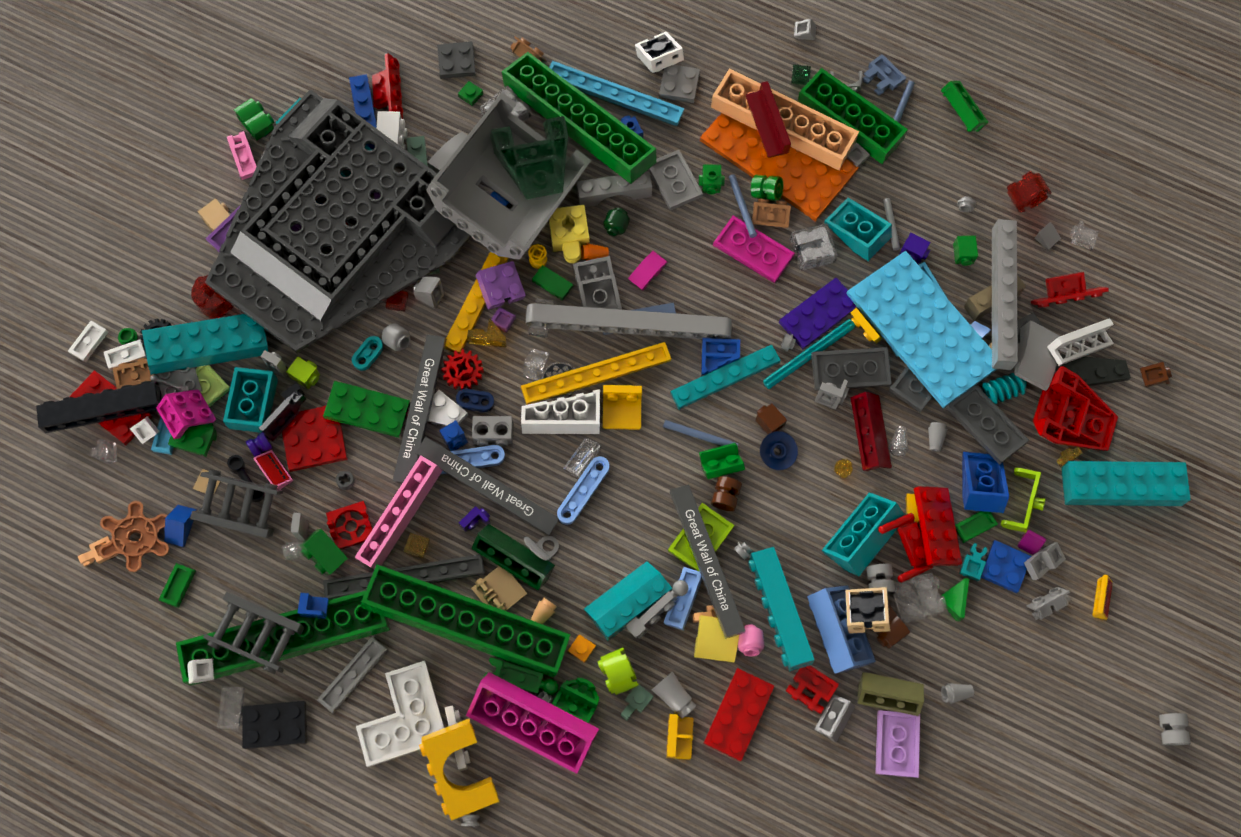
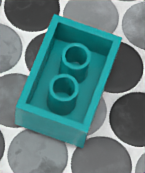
[223,367,278,433]

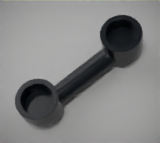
[227,455,265,502]

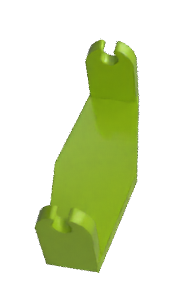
[1001,468,1046,533]

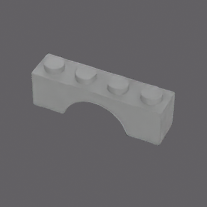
[577,171,652,207]

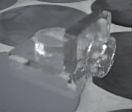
[1070,221,1099,250]
[523,348,549,381]

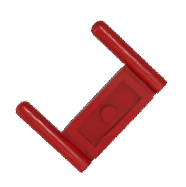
[878,513,933,583]

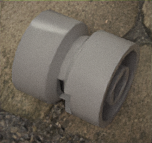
[866,564,896,596]
[1159,713,1191,746]

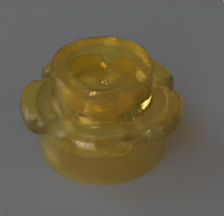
[834,459,853,478]

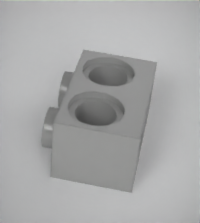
[472,416,513,447]

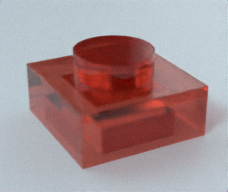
[386,291,409,312]

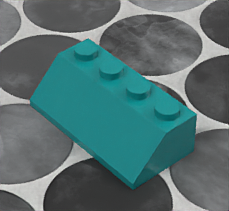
[822,492,905,576]
[584,561,672,641]

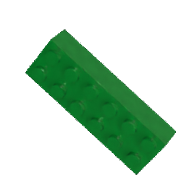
[797,68,908,164]

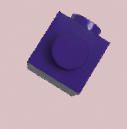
[899,232,931,265]

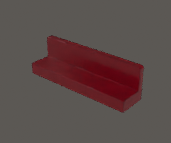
[746,81,791,158]
[850,392,892,471]

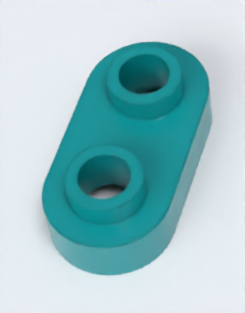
[352,336,384,371]

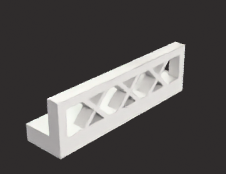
[1047,318,1114,366]

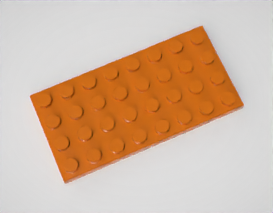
[700,113,859,222]

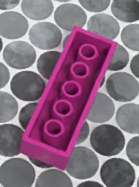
[466,672,599,774]

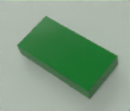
[532,265,573,301]
[955,511,998,543]
[159,563,196,608]

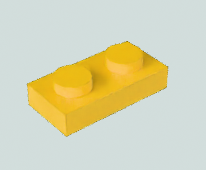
[850,308,882,344]

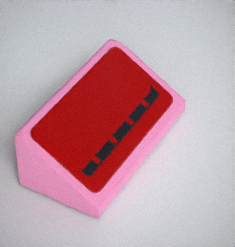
[253,450,293,489]

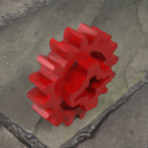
[442,349,484,390]

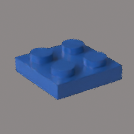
[981,540,1032,593]

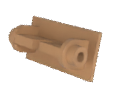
[510,36,547,61]

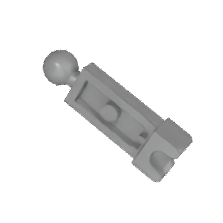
[626,580,689,639]

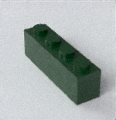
[471,524,555,590]

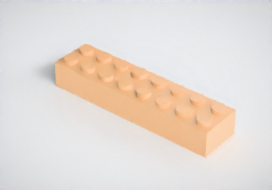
[711,68,859,170]

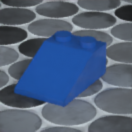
[962,452,1009,513]

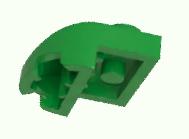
[168,423,217,457]
[552,678,599,723]

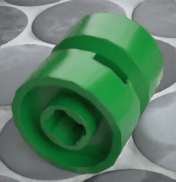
[751,175,784,201]

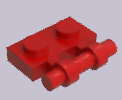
[786,665,839,714]

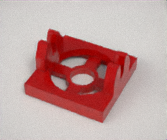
[326,501,373,550]

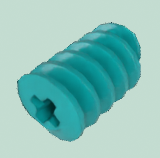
[982,373,1027,404]

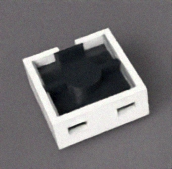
[635,32,684,73]

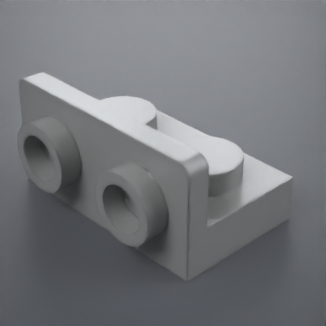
[814,379,849,410]

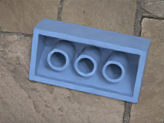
[807,585,876,674]

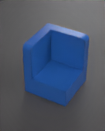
[297,593,329,619]

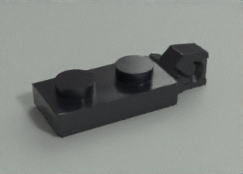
[259,391,306,441]

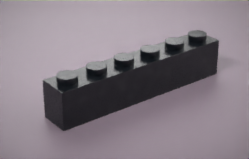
[36,381,162,433]

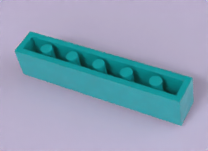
[748,547,815,672]

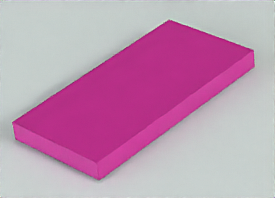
[713,215,795,283]

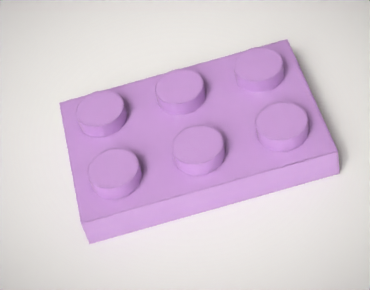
[875,710,920,778]

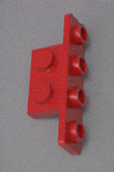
[372,53,403,119]
[1031,272,1109,308]

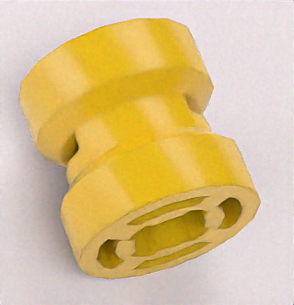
[528,244,547,269]

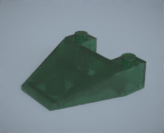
[490,116,568,200]

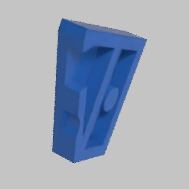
[701,338,740,375]

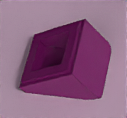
[1017,530,1046,555]

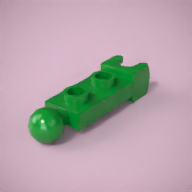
[484,658,559,695]

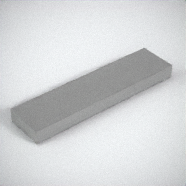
[317,637,388,714]

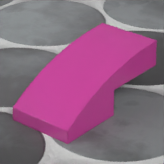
[628,251,668,291]

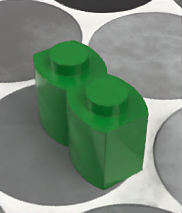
[233,98,274,141]

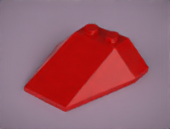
[1033,366,1118,451]

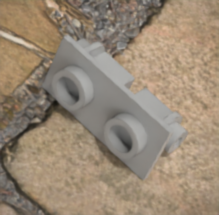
[1026,587,1071,620]

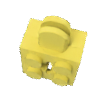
[549,205,590,263]

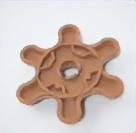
[99,501,169,572]

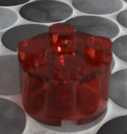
[1007,171,1052,213]
[191,275,234,318]

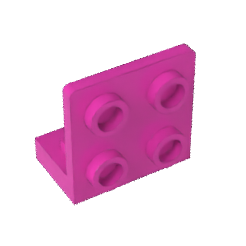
[156,389,216,439]

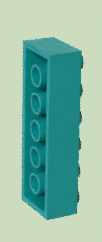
[142,314,268,375]
[1061,461,1191,506]

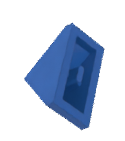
[164,505,197,547]

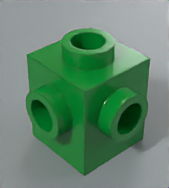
[698,164,725,194]

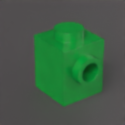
[953,236,978,266]

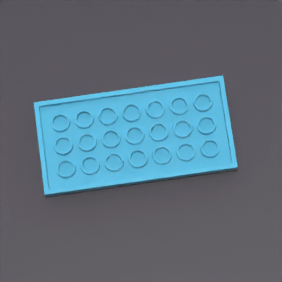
[846,251,997,408]

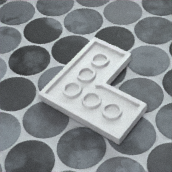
[356,661,444,767]

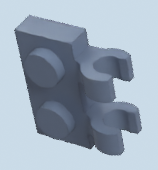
[863,54,906,96]

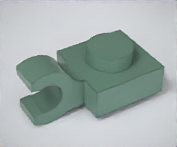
[621,685,654,721]

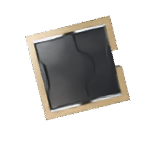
[846,587,890,634]

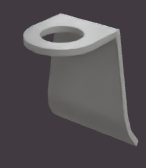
[524,536,559,561]

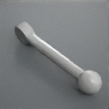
[150,375,190,392]

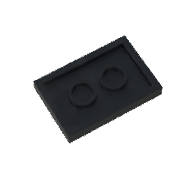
[242,701,307,749]

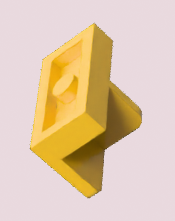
[666,714,693,760]

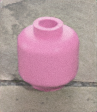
[738,624,764,657]

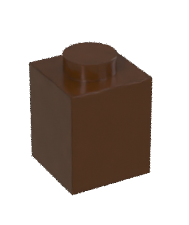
[755,403,787,434]

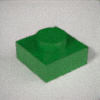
[458,81,483,106]

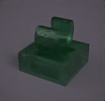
[791,64,811,85]

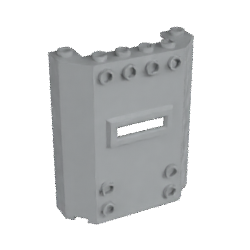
[426,92,591,260]

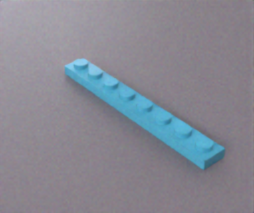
[549,61,684,126]

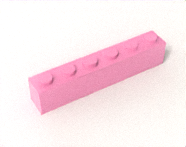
[355,456,443,569]

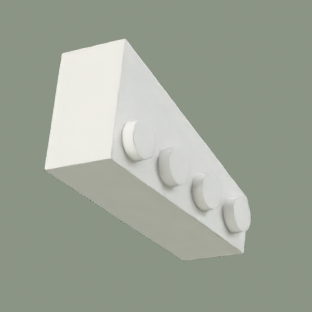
[521,389,600,434]

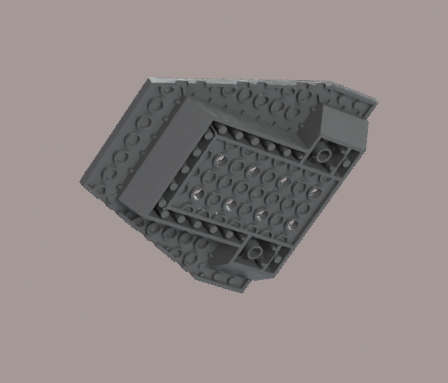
[205,89,471,353]

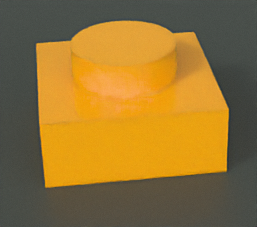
[568,634,596,663]

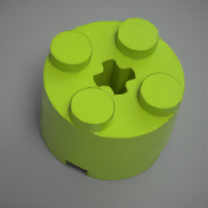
[597,647,639,695]

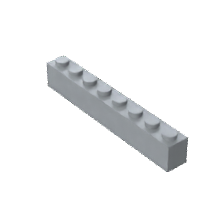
[992,219,1018,370]

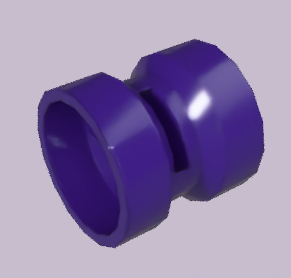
[245,432,273,457]

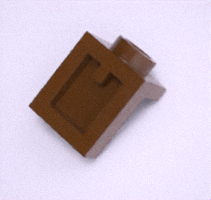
[1140,362,1172,387]

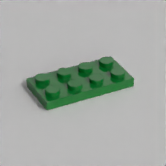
[323,381,410,438]

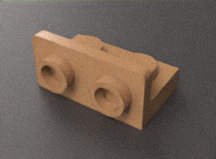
[752,199,791,228]
[112,358,155,389]

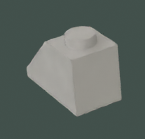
[413,277,444,309]

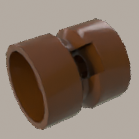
[711,476,742,511]

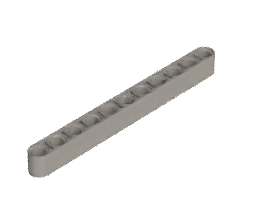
[525,303,732,339]

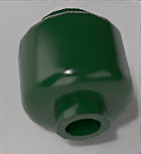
[603,208,630,236]

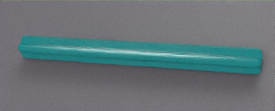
[763,319,855,389]

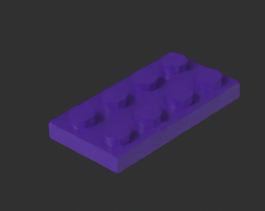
[779,278,858,350]

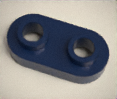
[456,389,495,412]

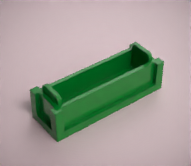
[941,81,989,132]

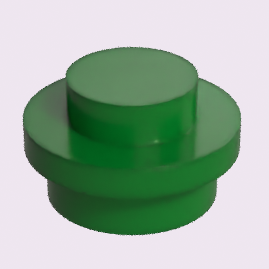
[118,328,138,345]

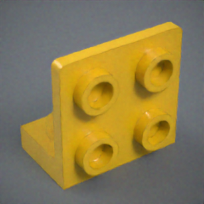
[603,385,642,430]

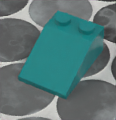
[824,198,892,261]

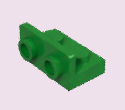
[699,443,745,480]

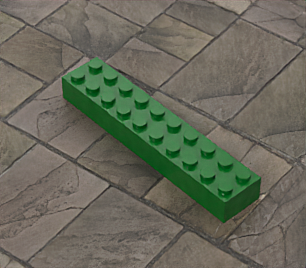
[502,52,657,184]
[361,564,570,678]
[176,590,390,686]

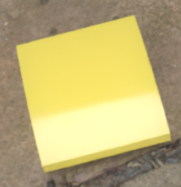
[694,615,739,663]

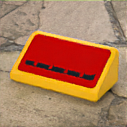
[1092,575,1113,620]

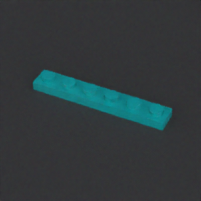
[670,344,781,409]

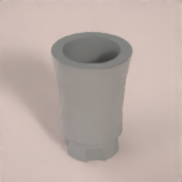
[652,671,696,719]

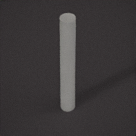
[883,198,900,251]

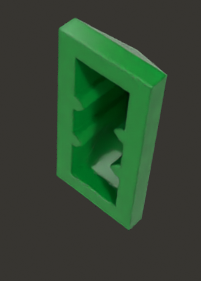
[938,578,969,622]

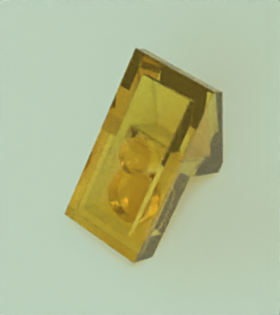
[467,318,507,348]

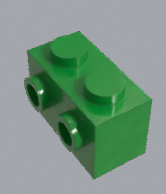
[299,529,348,575]

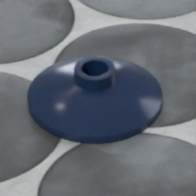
[760,431,798,470]

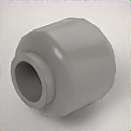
[382,323,410,351]

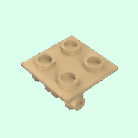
[471,566,527,611]

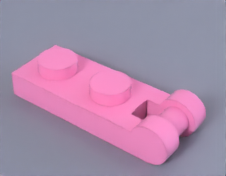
[227,131,257,180]

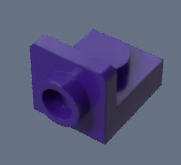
[459,506,491,532]

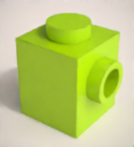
[286,357,320,390]

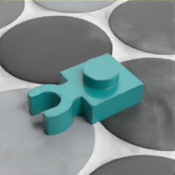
[959,543,987,581]

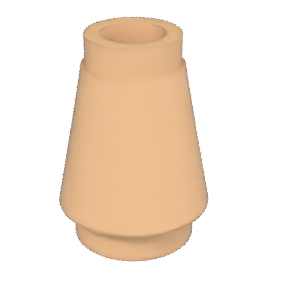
[531,597,557,624]

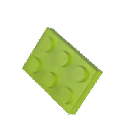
[668,503,735,572]

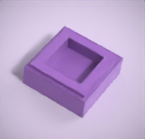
[490,307,516,333]

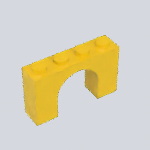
[419,718,499,821]

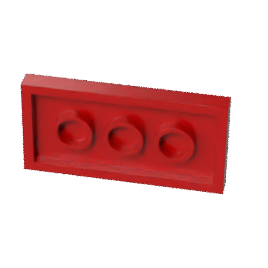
[69,370,153,445]
[913,486,962,566]
[703,668,774,762]

